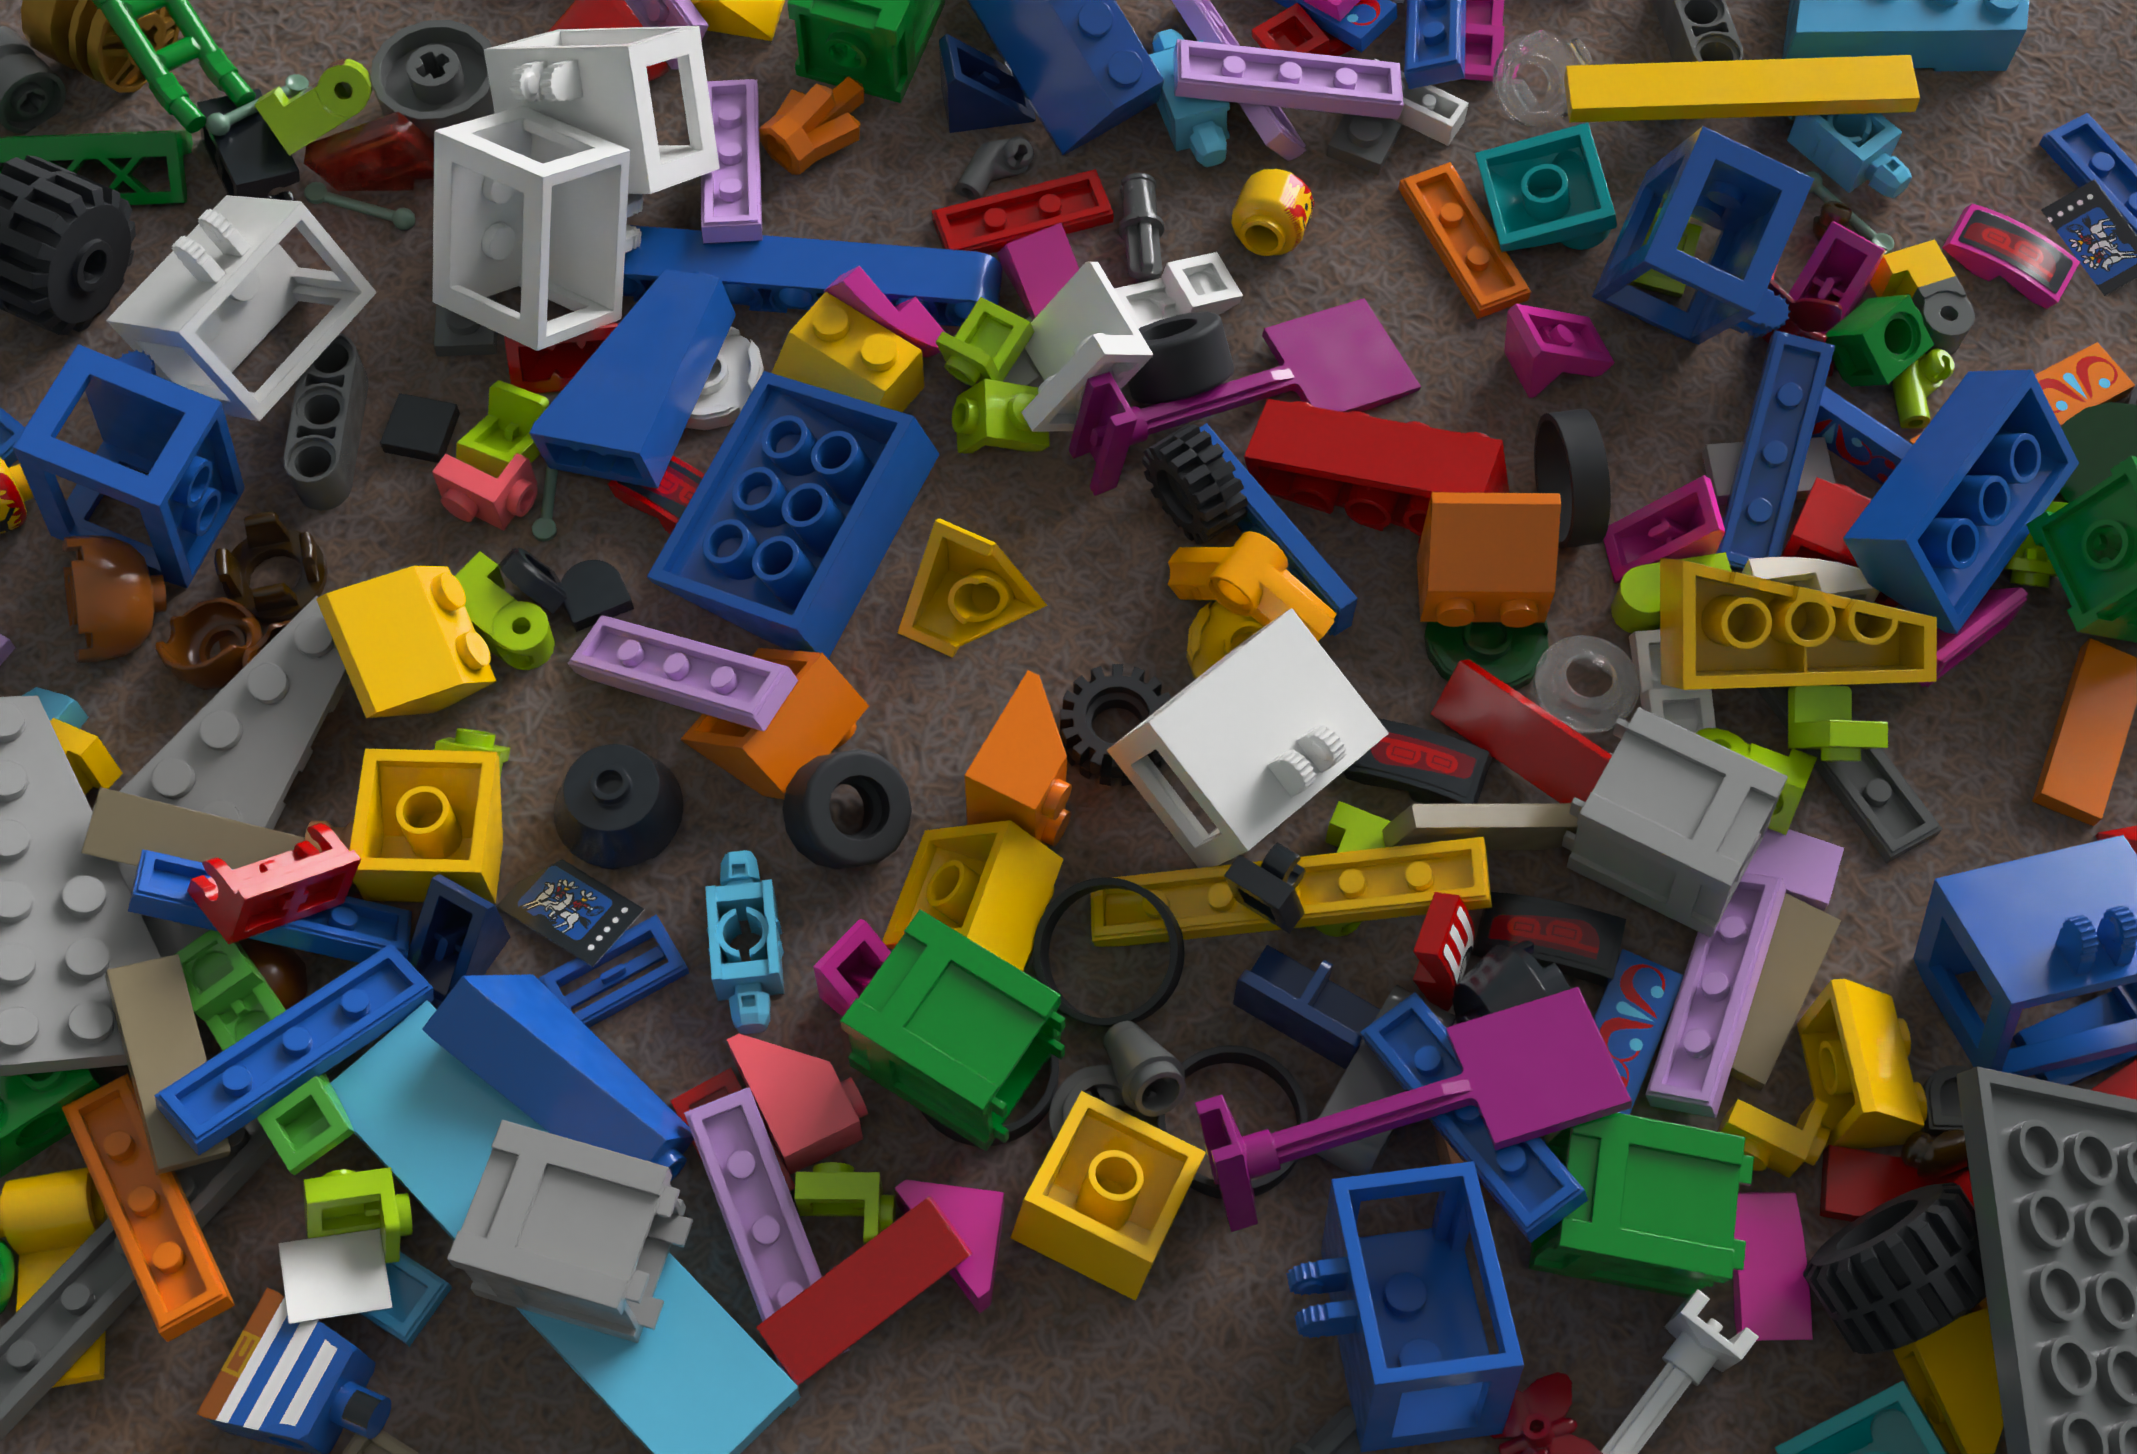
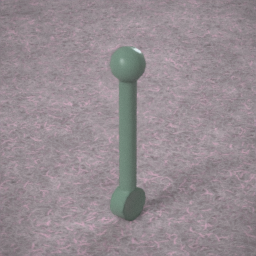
[206,74,309,136]
[1804,171,1895,254]
[304,182,416,230]
[532,465,558,542]

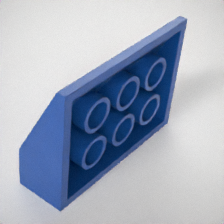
[647,371,939,659]

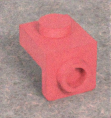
[432,453,538,531]

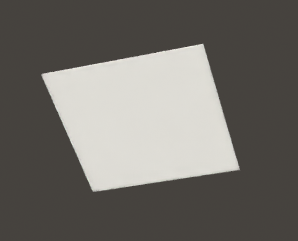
[278,1228,393,1324]

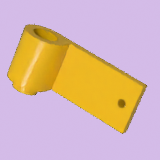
[0,1167,108,1388]

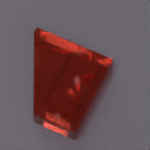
[304,111,434,191]

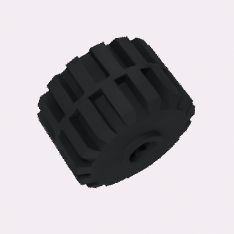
[0,155,136,335]

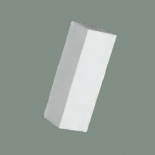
[1375,59,1469,146]

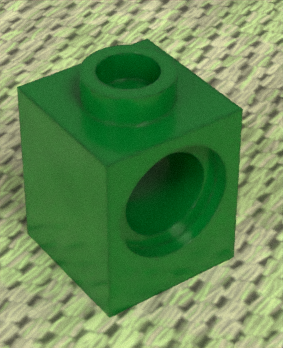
[1825,294,1934,387]

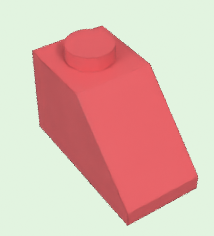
[727,1033,868,1175]

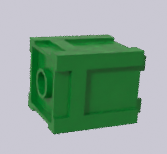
[787,0,945,103]
[2026,456,2137,643]
[840,909,1065,1151]
[1529,1113,1754,1298]

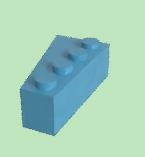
[1782,0,2029,72]

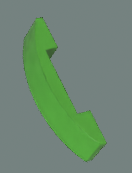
[174,930,355,1175]

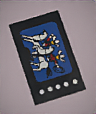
[2041,179,2137,296]
[496,859,645,967]

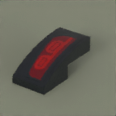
[1343,718,1492,804]
[1472,892,1626,987]

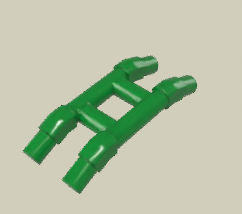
[92,0,256,133]

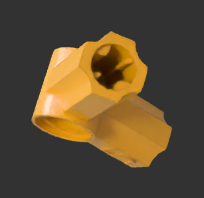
[1168,531,1337,641]

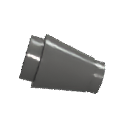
[1103,1021,1186,1117]

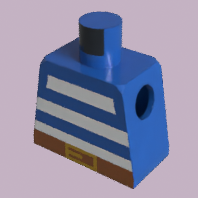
[196,1287,391,1454]

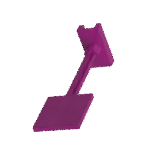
[1068,298,1421,496]
[1195,987,1632,1232]

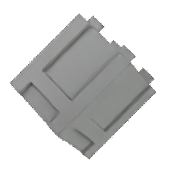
[1562,707,1788,938]
[447,1120,693,1343]

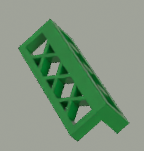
[0,130,193,205]

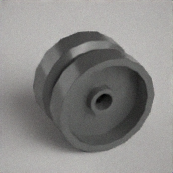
[370,20,495,167]

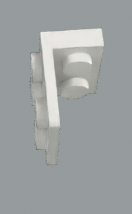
[1021,261,1153,432]

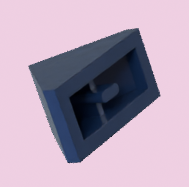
[939,34,1036,133]
[407,874,511,1010]

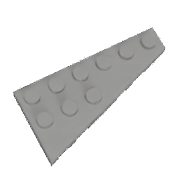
[116,595,350,958]
[0,695,161,1076]

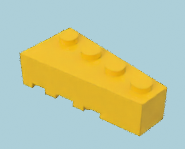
[1660,558,1937,690]

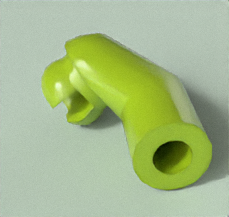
[1892,348,1954,428]

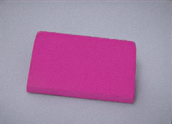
[1918,587,2028,688]

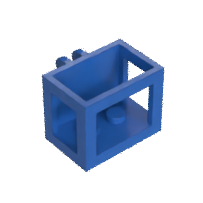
[1592,126,1814,345]
[13,344,245,588]
[1913,835,2137,1077]
[1286,1161,1524,1452]

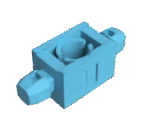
[1149,29,1230,167]
[1787,113,1912,198]
[705,850,784,1034]

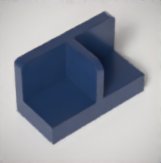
[1233,945,1381,1070]

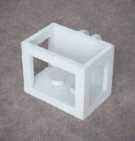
[484,26,720,194]
[432,106,643,351]
[106,195,377,421]
[1107,608,1389,868]

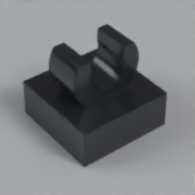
[1224,842,1306,934]

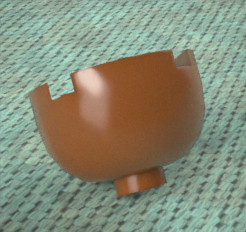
[63,535,167,663]

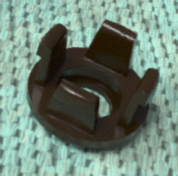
[214,512,328,622]

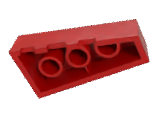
[1244,399,1510,544]

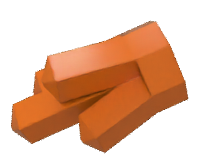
[759,77,864,175]

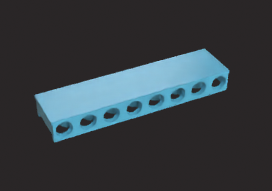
[331,1000,801,1454]

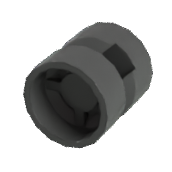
[0,26,66,134]

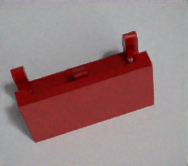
[187,823,361,944]

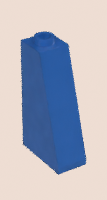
[529,269,736,489]
[422,974,694,1182]

